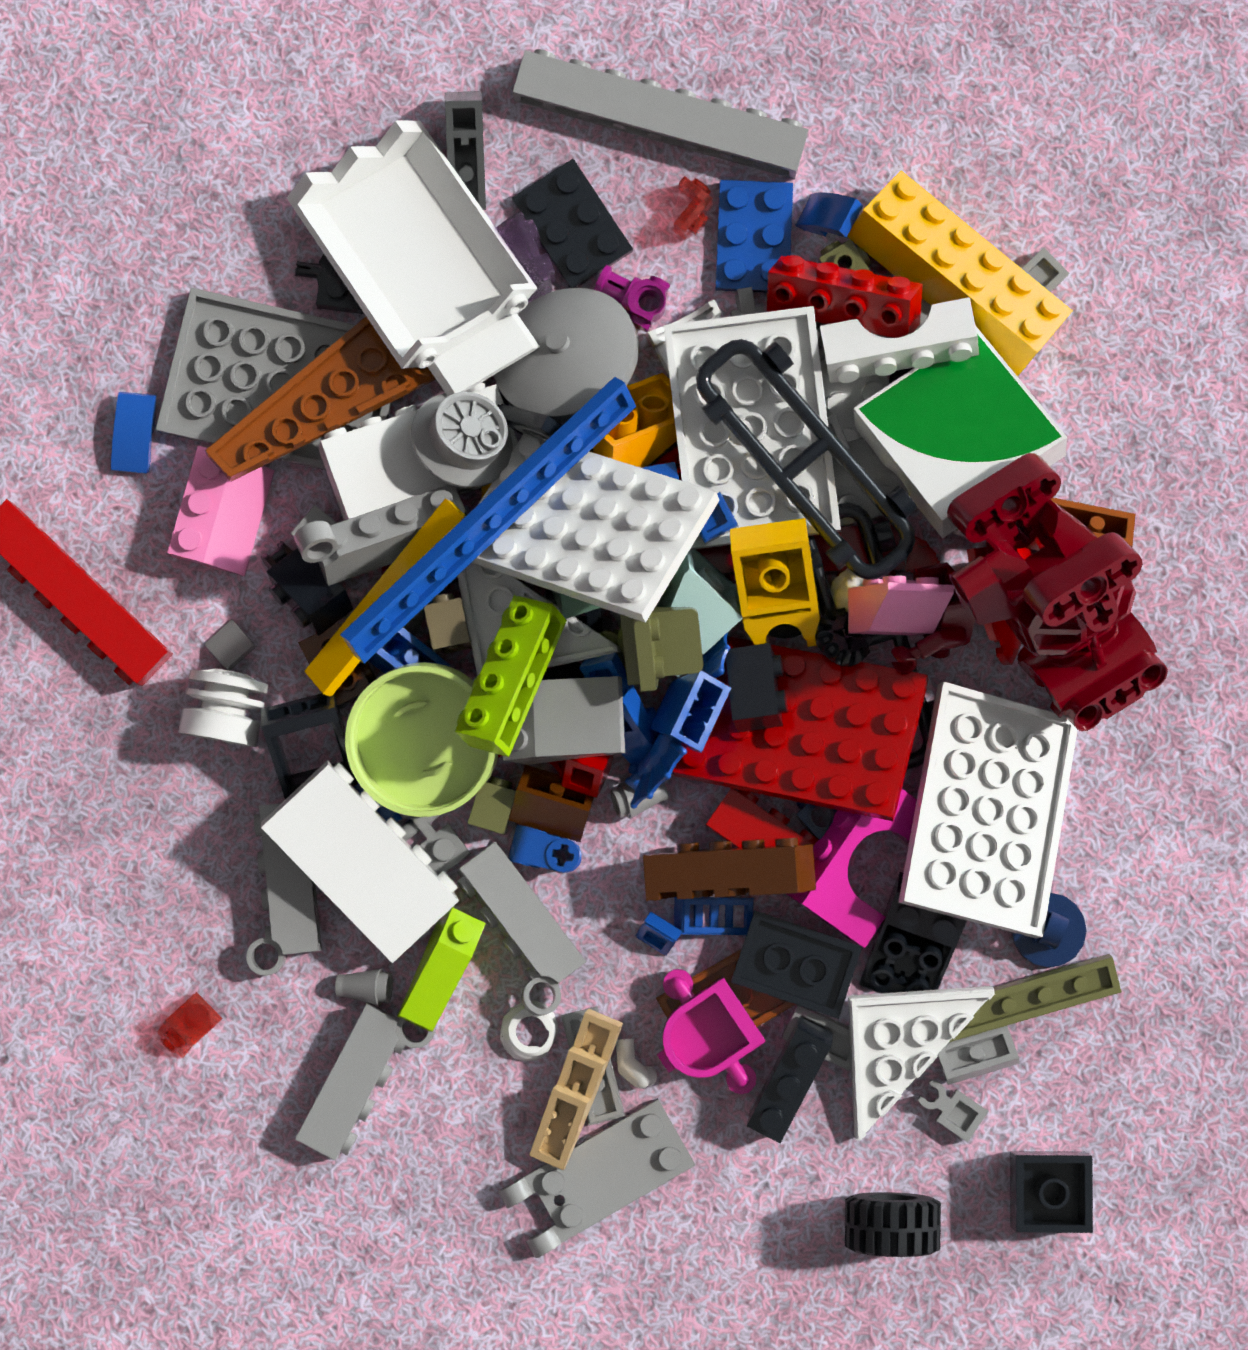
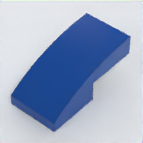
[795,192,863,238]
[111,392,157,474]

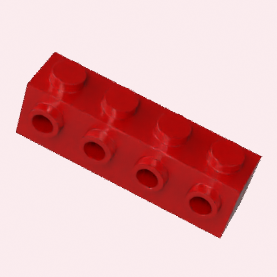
[767,255,923,338]

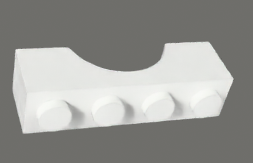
[820,297,979,383]

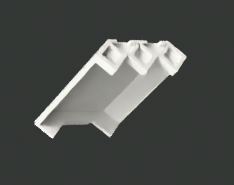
[287,121,540,396]

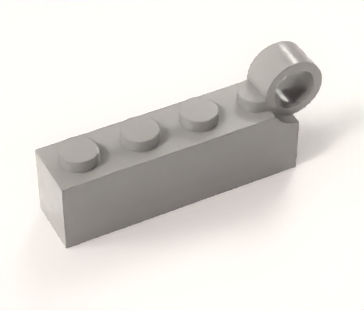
[294,485,467,586]
[246,803,322,976]
[457,841,586,1016]
[295,1003,436,1160]

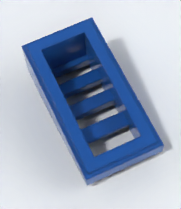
[674,896,754,935]

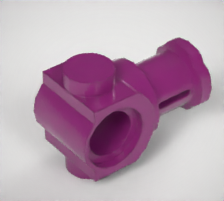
[594,265,670,332]

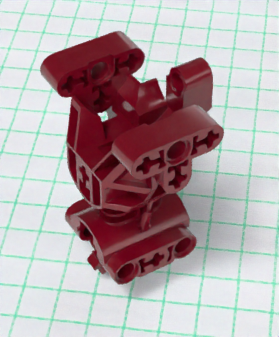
[947,453,1168,731]

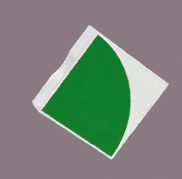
[853,327,1067,538]

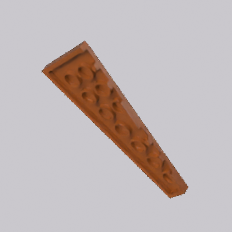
[205,316,436,482]

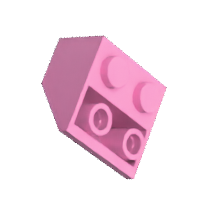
[848,576,954,636]

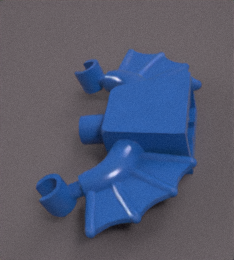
[625,632,731,809]

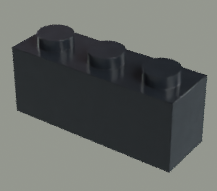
[747,1017,833,1144]

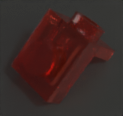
[673,176,713,240]
[157,992,223,1058]

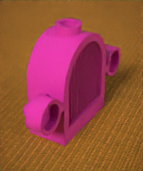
[657,969,766,1094]

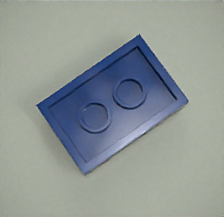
[715,180,793,293]

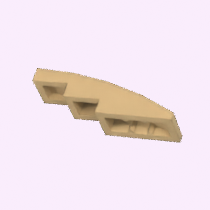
[529,1009,623,1170]

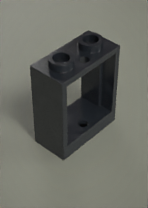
[260,693,358,799]

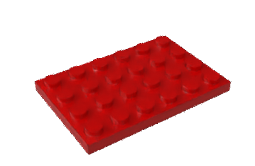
[672,636,929,822]

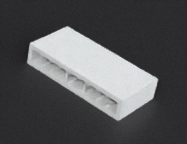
[318,383,518,521]
[261,760,459,963]

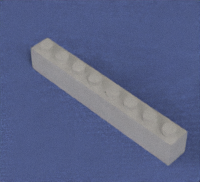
[513,49,809,179]

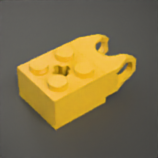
[730,518,820,647]

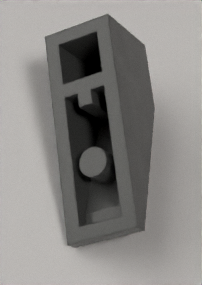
[445,91,486,210]

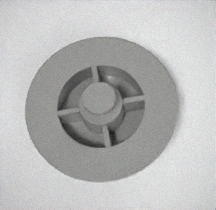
[411,392,513,488]

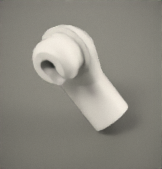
[616,1038,657,1089]

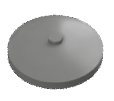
[494,288,639,424]

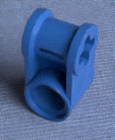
[508,824,582,873]

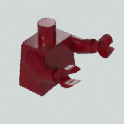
[891,562,975,674]

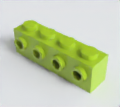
[455,595,567,757]

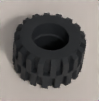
[845,1192,941,1257]

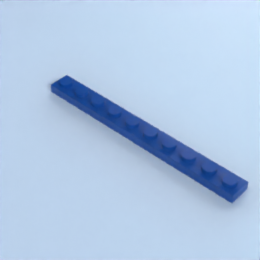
[340,377,636,664]

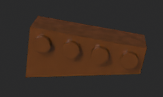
[643,838,816,901]

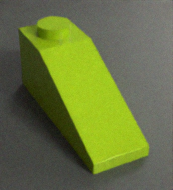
[397,907,486,1032]

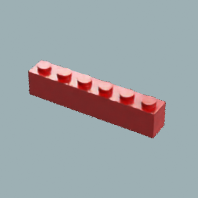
[0,499,173,686]

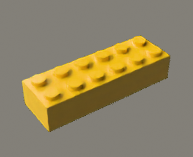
[847,171,1073,376]

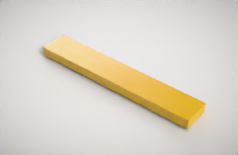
[304,498,466,697]

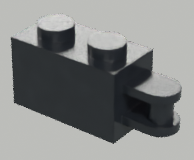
[261,541,353,636]

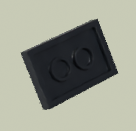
[512,159,633,288]
[730,910,862,1019]

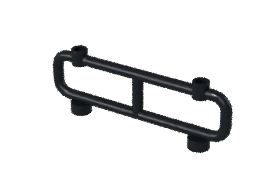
[696,339,918,580]
[808,503,935,770]

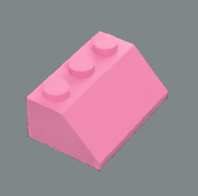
[167,446,275,577]

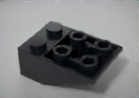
[859,872,967,993]

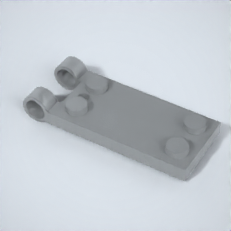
[498,1099,695,1258]

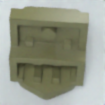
[617,607,703,692]

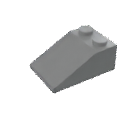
[503,676,625,765]

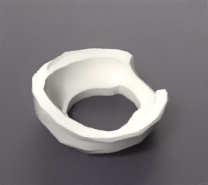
[500,1000,558,1062]

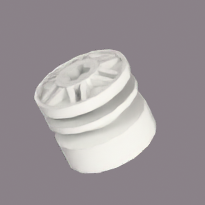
[178,668,268,747]

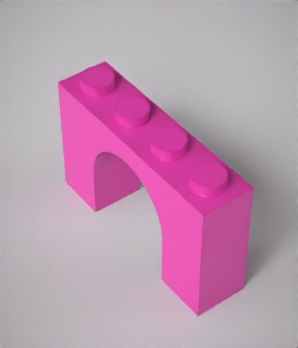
[786,789,917,948]

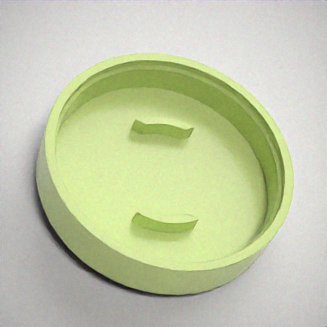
[345,662,498,817]

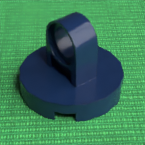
[1011,892,1087,967]

